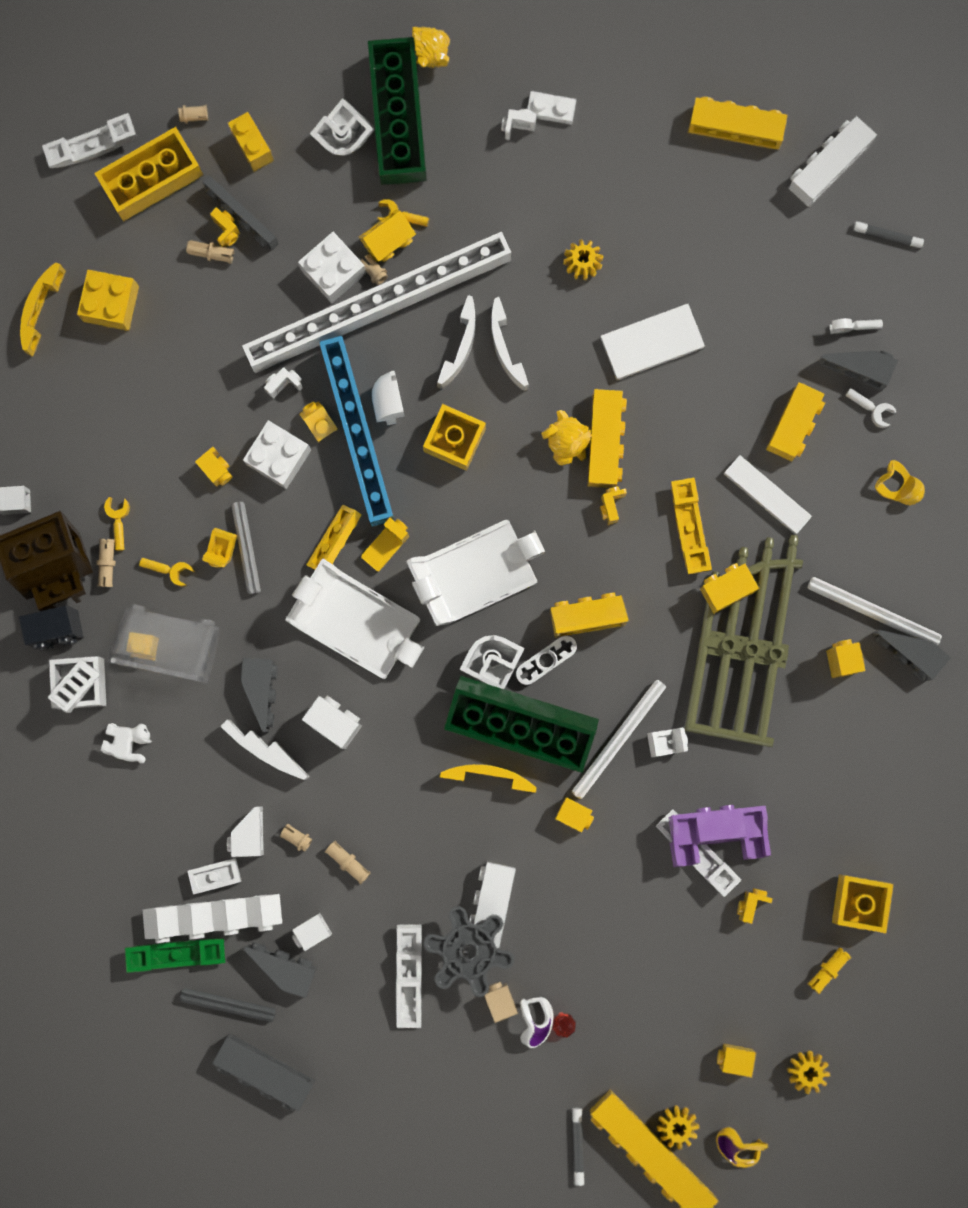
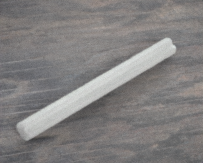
[807,577,942,646]
[572,680,666,799]

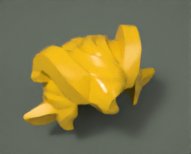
[412,27,450,68]
[541,410,592,465]

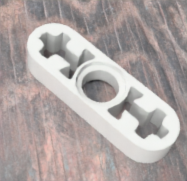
[516,636,577,685]

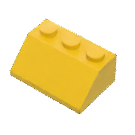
[550,592,629,638]

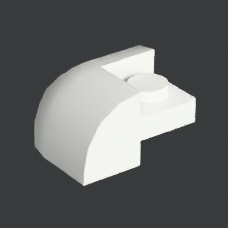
[310,99,375,156]
[372,371,404,425]
[460,635,525,689]

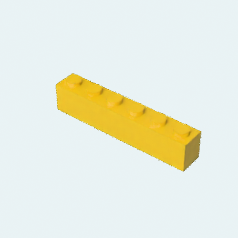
[590,1089,718,1208]

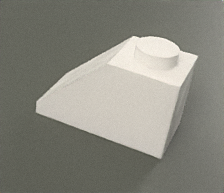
[227,807,264,857]

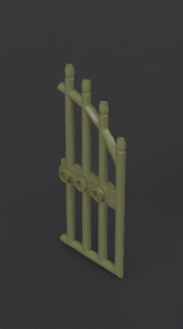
[685,535,803,747]

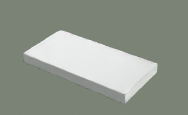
[600,304,705,380]

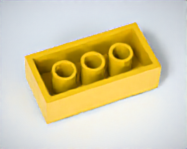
[94,127,203,221]

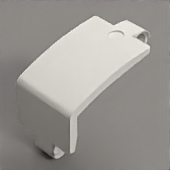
[407,520,545,626]
[286,559,425,679]

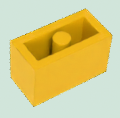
[228,112,274,172]
[359,210,416,262]
[700,563,759,614]
[826,639,866,678]

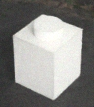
[0,486,31,515]
[292,913,332,951]

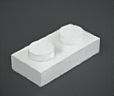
[527,91,576,125]
[188,858,242,895]

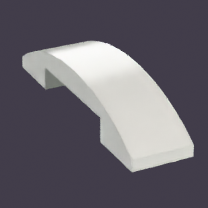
[42,113,136,168]
[437,295,475,389]
[492,297,529,391]
[656,809,741,897]

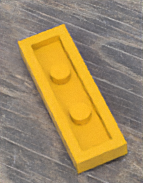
[306,504,362,570]

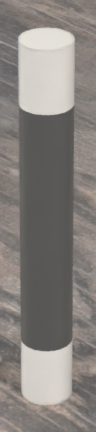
[853,221,924,248]
[572,1108,584,1185]

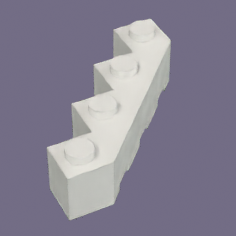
[143,894,282,943]

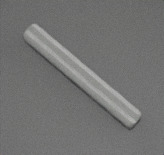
[231,502,261,594]

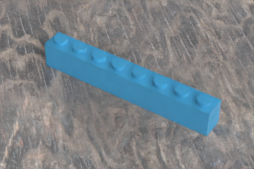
[319,336,394,527]

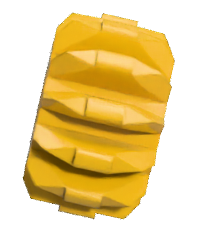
[563,239,603,280]
[787,1050,830,1094]
[657,1105,699,1150]

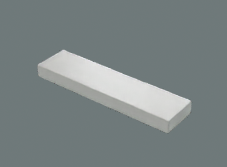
[724,455,812,535]

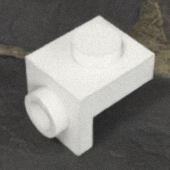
[501,109,537,140]
[264,367,303,399]
[647,728,688,757]

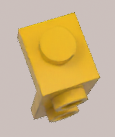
[361,518,409,572]

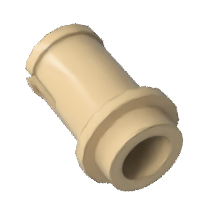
[178,105,208,124]
[361,254,388,285]
[280,824,312,852]

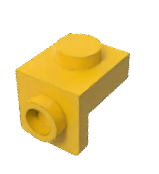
[210,207,240,248]
[299,401,338,442]
[600,487,627,525]
[202,528,237,568]
[737,888,773,924]

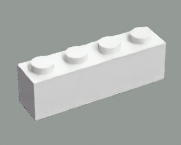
[789,116,877,207]
[463,862,516,958]

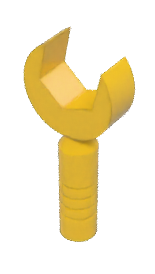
[377,200,429,227]
[104,497,130,551]
[139,557,195,587]

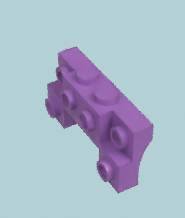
[669,805,771,867]

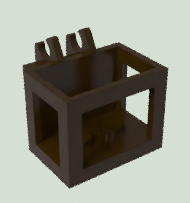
[0,510,93,612]

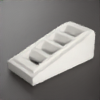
[48,660,101,713]

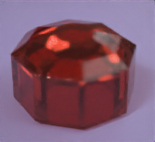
[552,1012,576,1038]

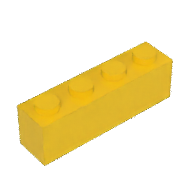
[688,97,787,150]
[587,389,627,488]

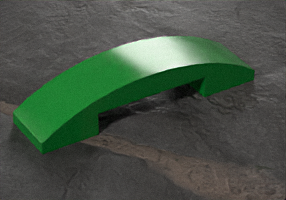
[125,938,226,973]

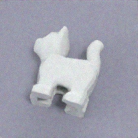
[101,723,152,764]

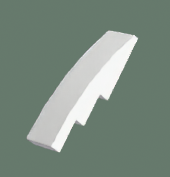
[221,720,310,780]
[396,925,422,1028]

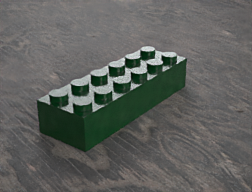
[368,37,427,185]
[444,676,599,773]

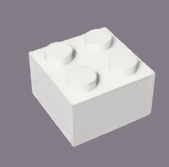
[298,232,366,304]
[243,420,311,490]
[49,656,106,709]
[302,696,362,749]

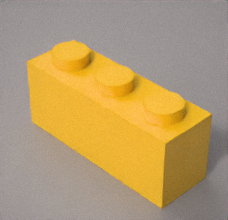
[766,382,825,462]

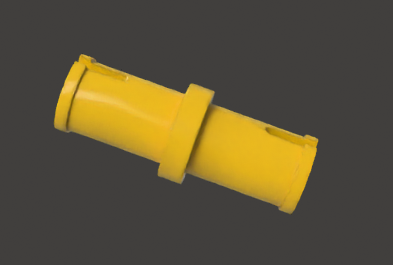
[807,947,851,994]

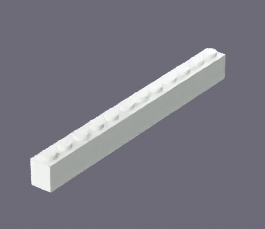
[242,231,511,374]

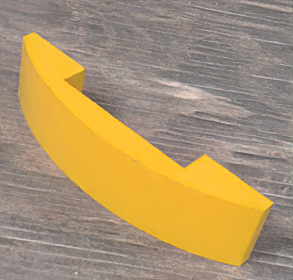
[20,263,66,356]
[671,478,712,575]
[440,765,536,793]

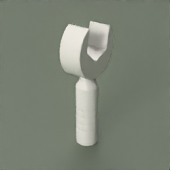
[830,319,883,334]
[845,388,896,428]

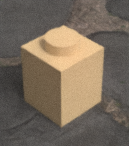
[485,981,518,1023]

